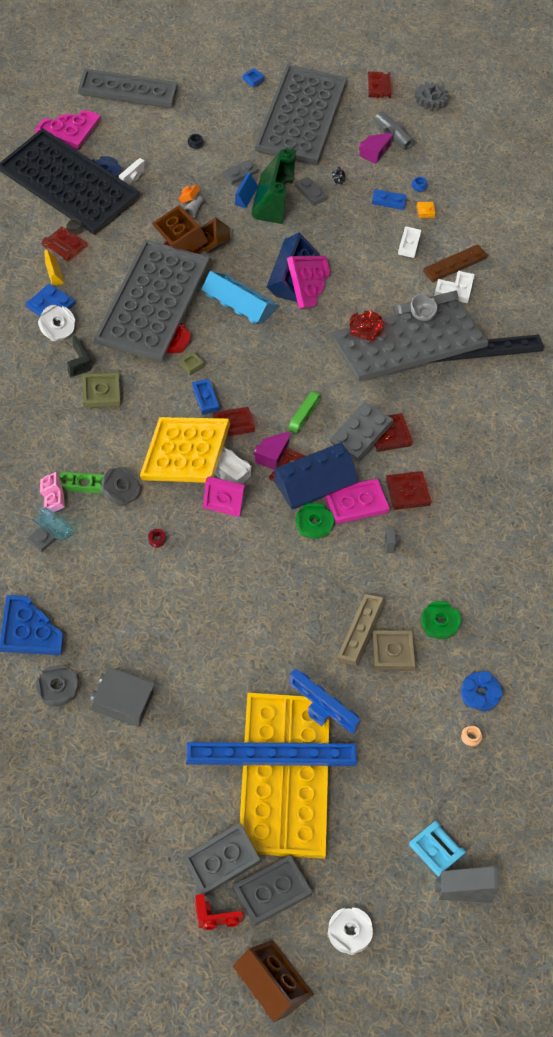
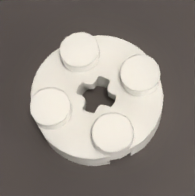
[38,305,75,341]
[328,908,373,955]

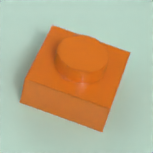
[178,184,200,203]

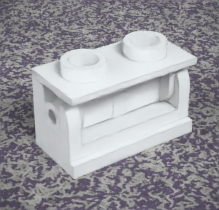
[215,446,252,484]

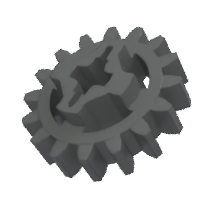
[415,82,449,110]

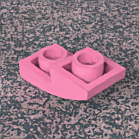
[40,472,65,515]

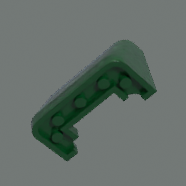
[251,148,297,224]

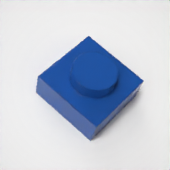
[242,68,265,87]

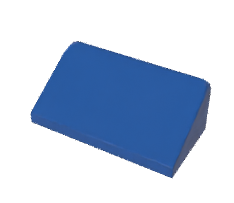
[235,172,258,208]

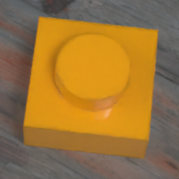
[416,202,436,218]

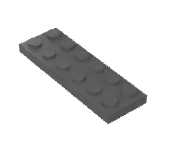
[78,68,177,108]

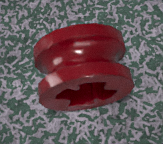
[148,529,166,548]

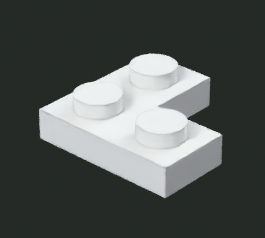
[434,271,475,303]

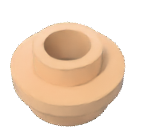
[461,726,482,746]

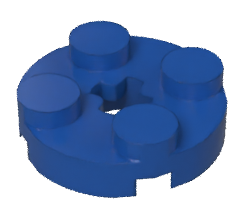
[461,671,502,712]

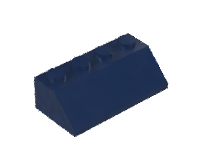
[266,232,320,302]
[274,442,358,510]

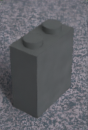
[90,667,154,727]

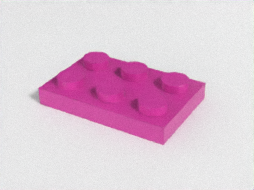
[325,479,390,525]

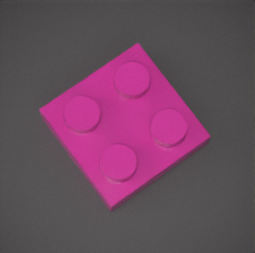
[203,476,245,517]

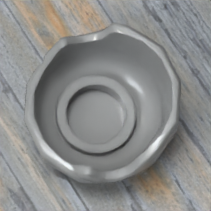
[411,293,438,321]

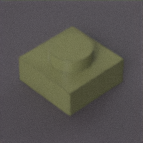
[179,351,204,375]

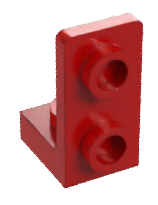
[195,894,244,930]

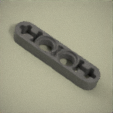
[393,290,459,315]

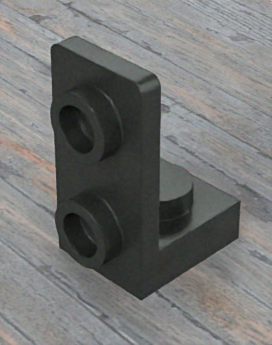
[67,336,92,378]

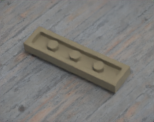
[337,594,385,666]

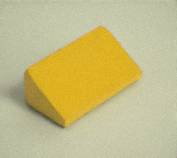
[44,250,65,286]

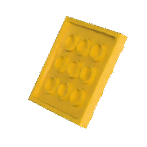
[140,417,230,483]

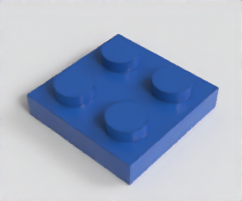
[25,283,76,322]

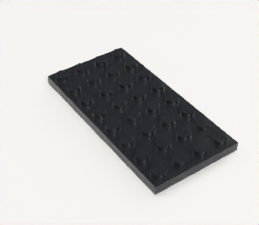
[0,128,140,235]

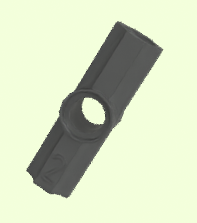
[374,111,415,150]

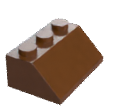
[152,205,208,251]
[233,940,314,1022]

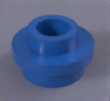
[411,176,428,192]

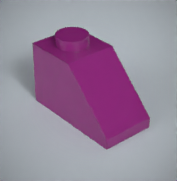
[359,133,393,164]
[253,432,291,470]

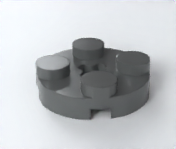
[100,467,140,506]
[36,665,78,706]

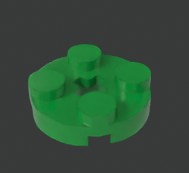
[295,503,334,539]
[420,601,461,640]

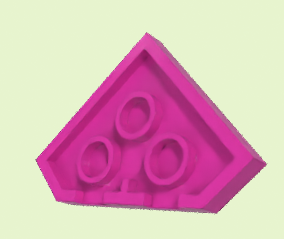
[35,110,101,150]
[287,256,330,309]

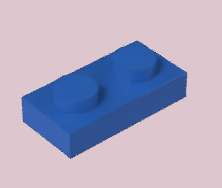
[372,189,407,210]
[192,379,219,415]

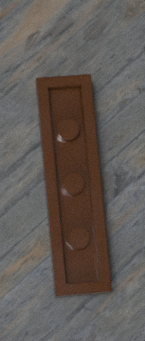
[423,244,488,283]

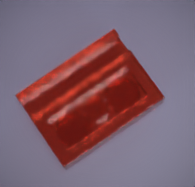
[367,71,391,98]
[213,407,255,437]

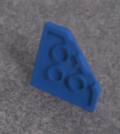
[0,595,63,655]

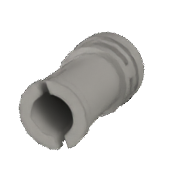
[184,195,204,218]

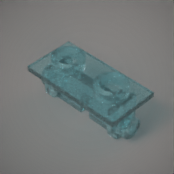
[32,506,74,541]

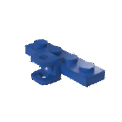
[289,668,360,734]

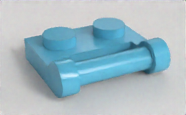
[409,820,467,877]

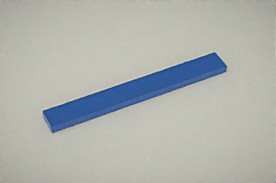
[186,742,357,766]

